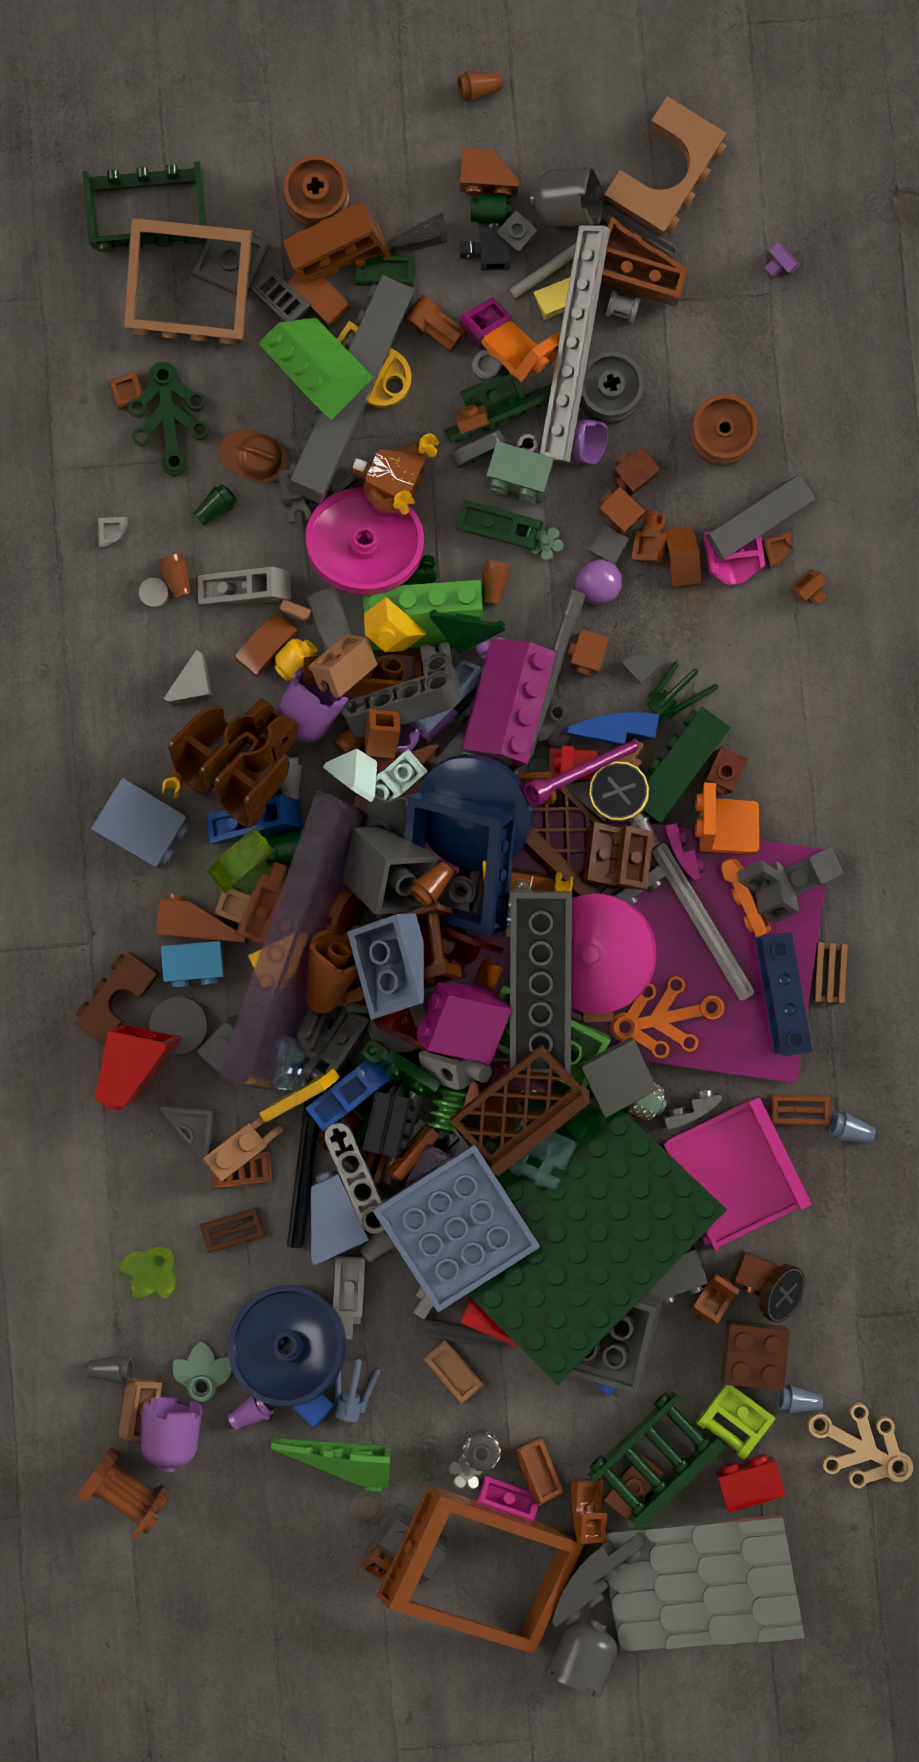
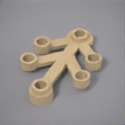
[807,1402,913,1488]

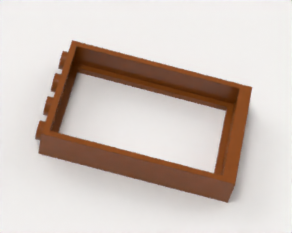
[377,1485,584,1654]

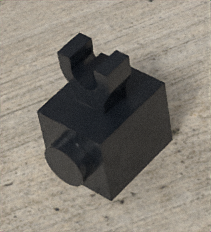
[460,223,511,271]

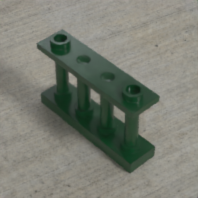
[587,1391,726,1531]

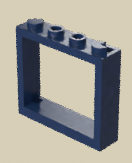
[403,790,517,936]

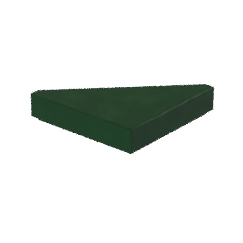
[430,609,505,654]

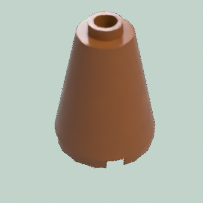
[306,930,359,1013]

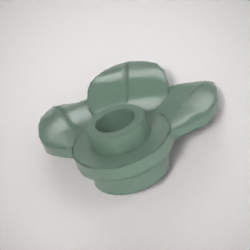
[173,1341,232,1402]

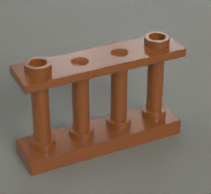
[76,1448,169,1539]

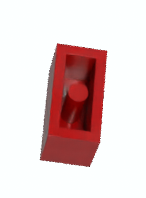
[715,1454,786,1513]

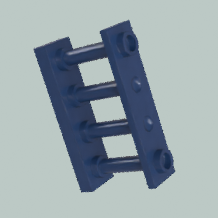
[754,932,813,1057]

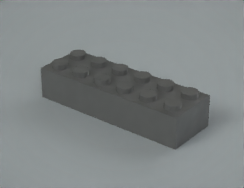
[510,890,572,1075]

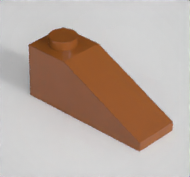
[156,894,247,943]

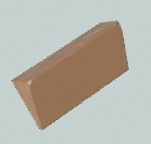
[119,1378,163,1441]

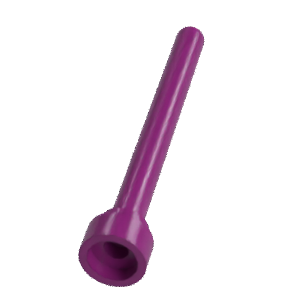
[524,740,639,806]

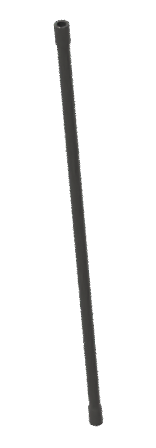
[380,589,586,1186]

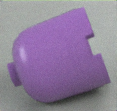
[277,667,348,742]
[140,1396,203,1472]

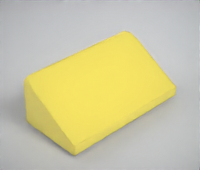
[533,277,570,320]

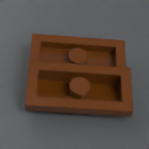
[583,822,654,890]

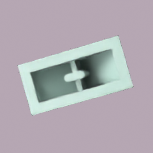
[323,749,377,802]

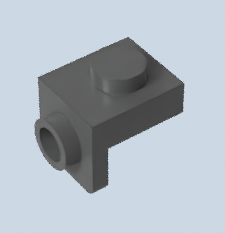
[497,211,538,252]

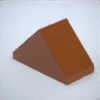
[663,525,701,588]

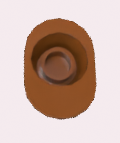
[219,429,288,483]

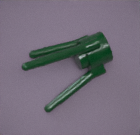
[646,662,719,721]

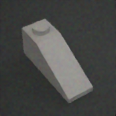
[197,567,291,605]

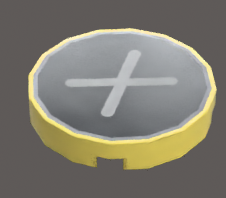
[589,761,649,821]

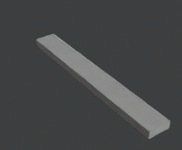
[540,225,610,462]

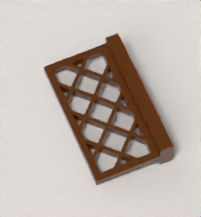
[523,786,614,898]
[450,1044,590,1176]

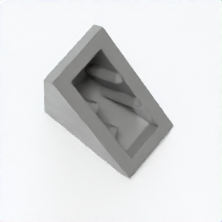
[163,650,212,705]

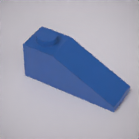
[206,795,303,844]

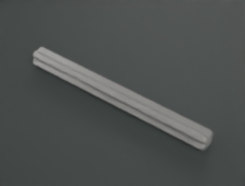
[651,843,754,1000]

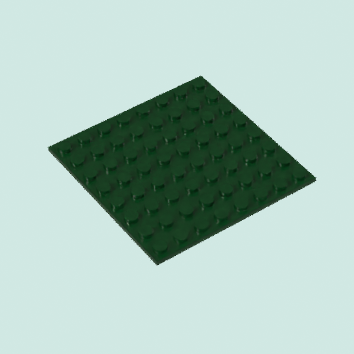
[450,1078,727,1385]

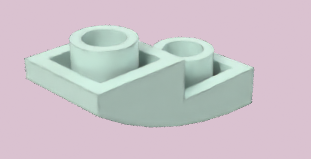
[375,749,428,803]

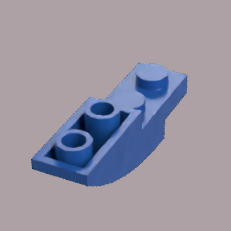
[305,1054,416,1132]

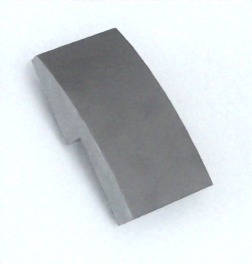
[663,1089,722,1130]

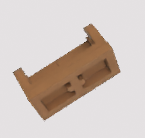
[308,634,377,698]

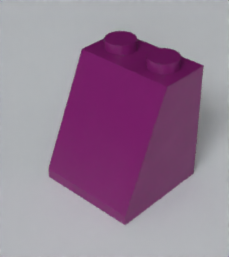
[416,983,512,1064]

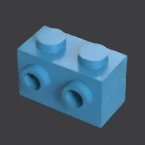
[161,941,226,987]

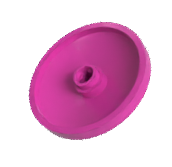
[306,487,424,595]
[571,894,656,1014]

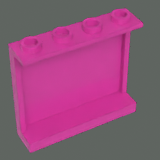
[661,1096,812,1251]

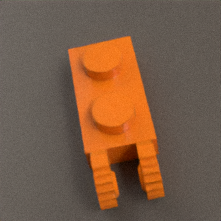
[720,858,771,937]

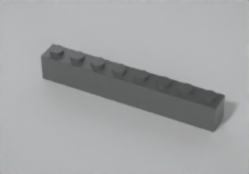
[286,275,415,504]

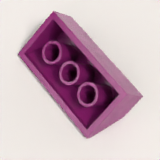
[461,638,556,769]

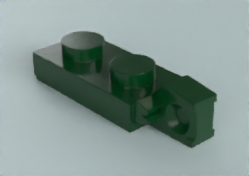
[359,1039,441,1098]

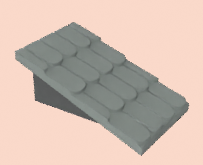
[600,1515,805,1651]

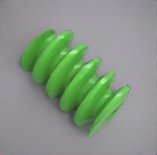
[425,1081,477,1134]

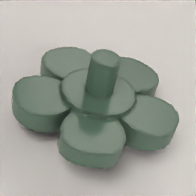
[531,527,564,561]

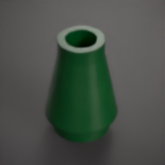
[193,483,238,526]

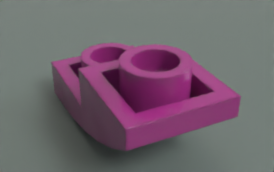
[663,823,704,881]

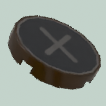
[759,1264,805,1323]

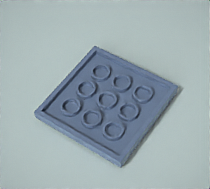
[372,1144,540,1312]

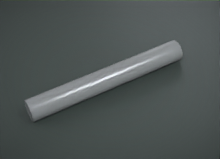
[508,243,576,300]

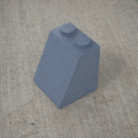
[91,778,190,868]
[311,1168,371,1265]

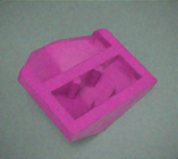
[703,532,765,585]

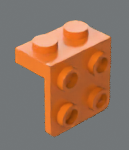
[481,321,561,382]
[695,782,759,855]

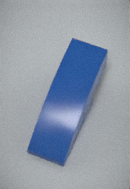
[561,712,659,745]

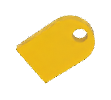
[337,321,412,408]

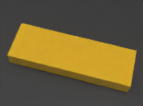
[259,1068,339,1122]

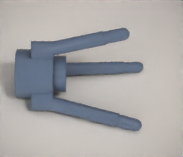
[333,1359,381,1422]

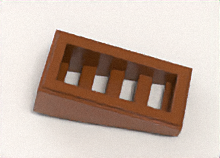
[211,1151,273,1189]

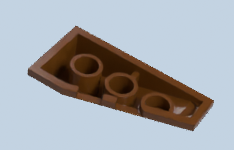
[303,648,422,698]

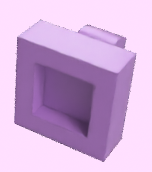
[764,242,801,277]

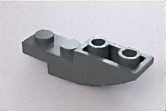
[552,1533,646,1627]

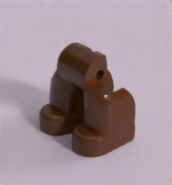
[168,698,299,828]

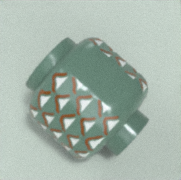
[624,1082,667,1120]

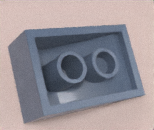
[347,913,424,1020]

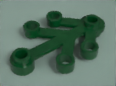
[128,362,209,477]

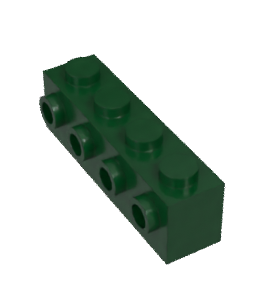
[642,707,731,825]

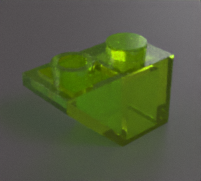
[207,828,274,894]

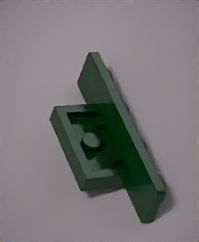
[444,371,552,442]

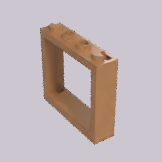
[124,218,253,344]

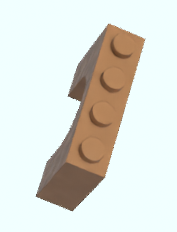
[603,96,727,237]

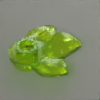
[119,1246,176,1299]

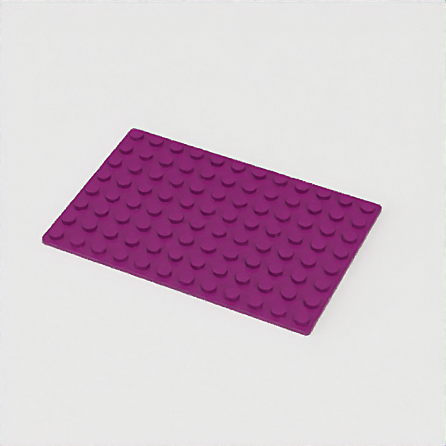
[461,807,826,1083]

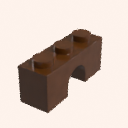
[75,952,160,1045]

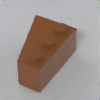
[283,202,392,282]
[601,216,688,307]

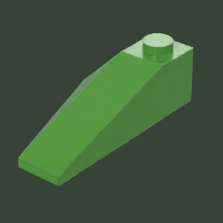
[271,1437,392,1491]

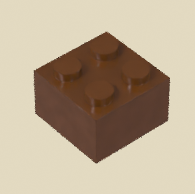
[721,1320,790,1391]

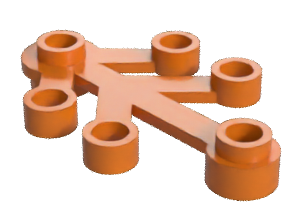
[610,976,724,1058]

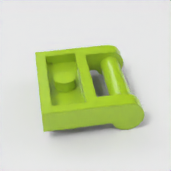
[695,1385,776,1460]

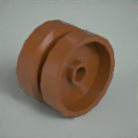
[283,155,349,228]
[689,394,758,467]

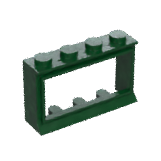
[82,161,207,252]

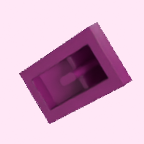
[460,297,512,350]

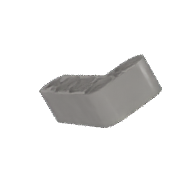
[325,1122,394,1234]

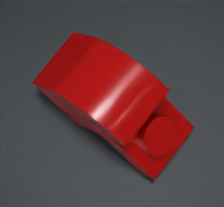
[549,746,597,782]

